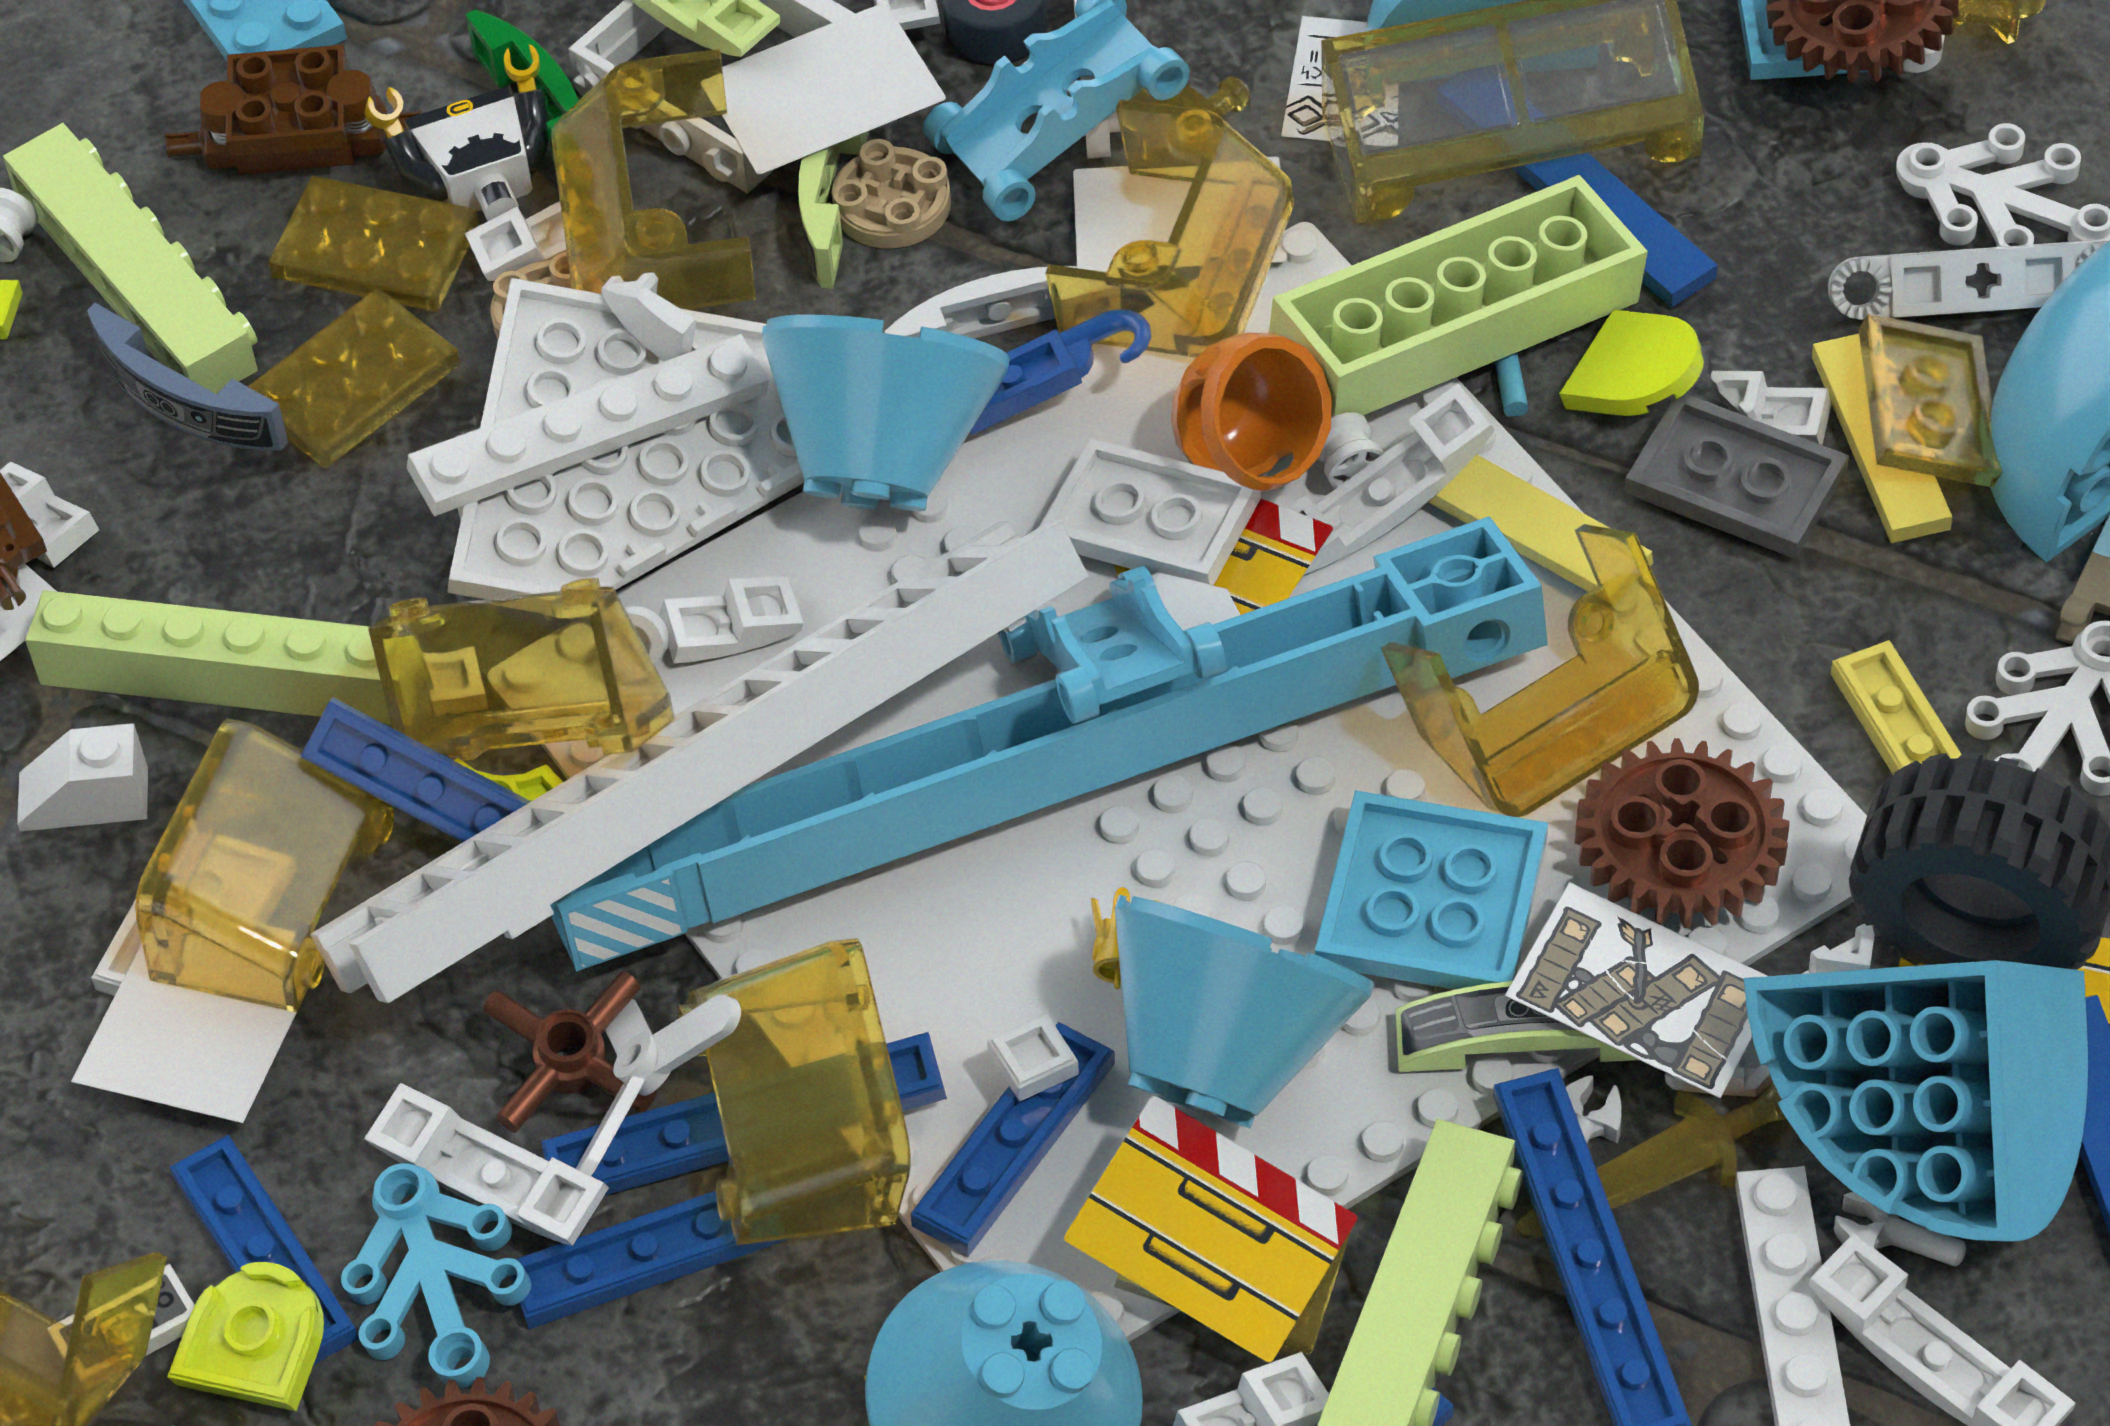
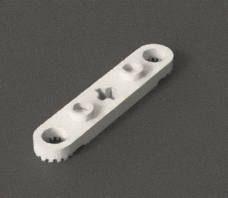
[1828,240,2108,320]

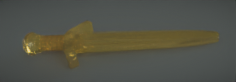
[1517,1083,1787,1238]

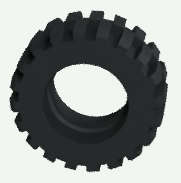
[1849,753,2110,970]

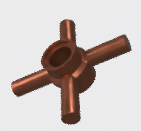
[483,971,656,1133]

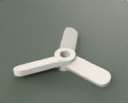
[576,994,741,1176]

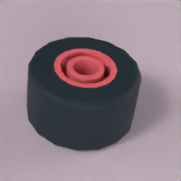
[942,0,1048,65]

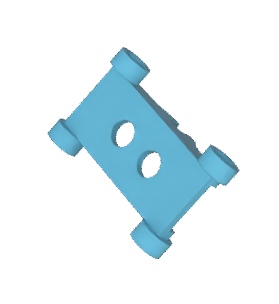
[923,0,1190,221]
[998,566,1227,724]

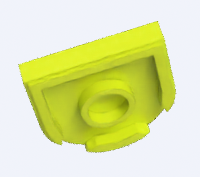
[1559,310,1704,416]
[167,1262,324,1411]

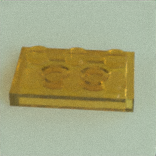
[269,176,479,312]
[247,288,461,469]
[1858,314,2003,487]

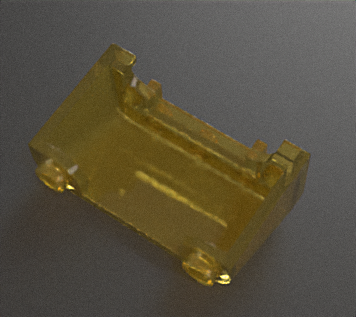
[368,578,675,761]
[135,719,394,1012]
[678,938,911,1245]

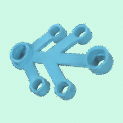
[341,1163,531,1389]

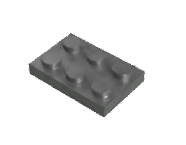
[1625,394,1849,559]

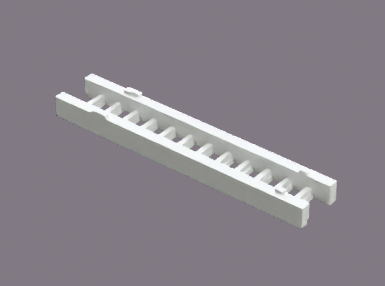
[310,521,1089,1003]

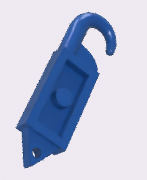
[970,309,1152,435]

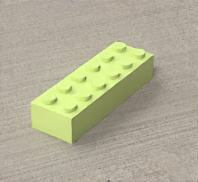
[1269,175,1648,417]

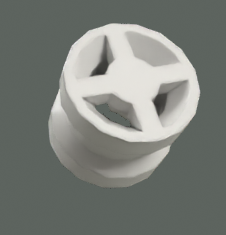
[0,187,39,262]
[1318,412,1384,489]

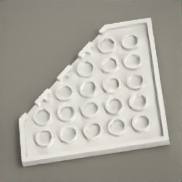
[447,278,804,614]

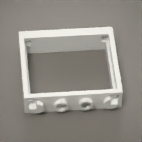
[568,0,855,194]

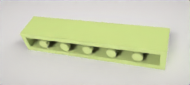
[3,123,258,394]
[25,590,418,726]
[1317,1118,1523,1426]

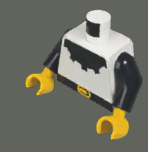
[365,45,549,221]

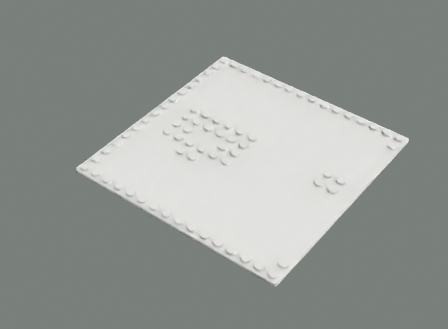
[489,222,1867,1342]

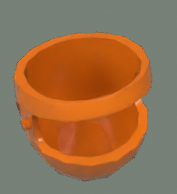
[1171,333,1332,491]

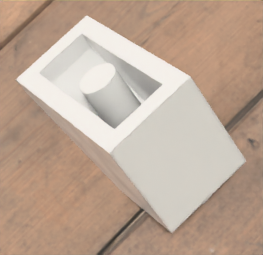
[18,723,148,832]

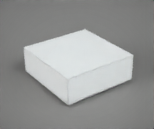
[987,1013,1079,1102]

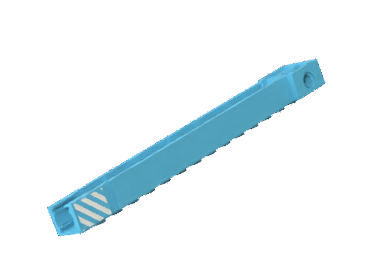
[550,516,1548,971]

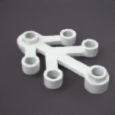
[1896,123,2110,247]
[1965,621,2110,796]

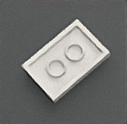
[1039,438,1262,586]

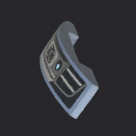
[87,303,289,450]

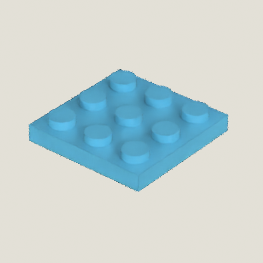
[1315,790,1548,989]

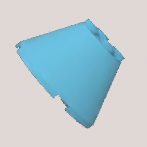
[761,315,1010,511]
[1115,895,1375,1129]
[865,1260,1143,1426]

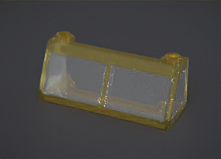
[1321,0,1704,223]

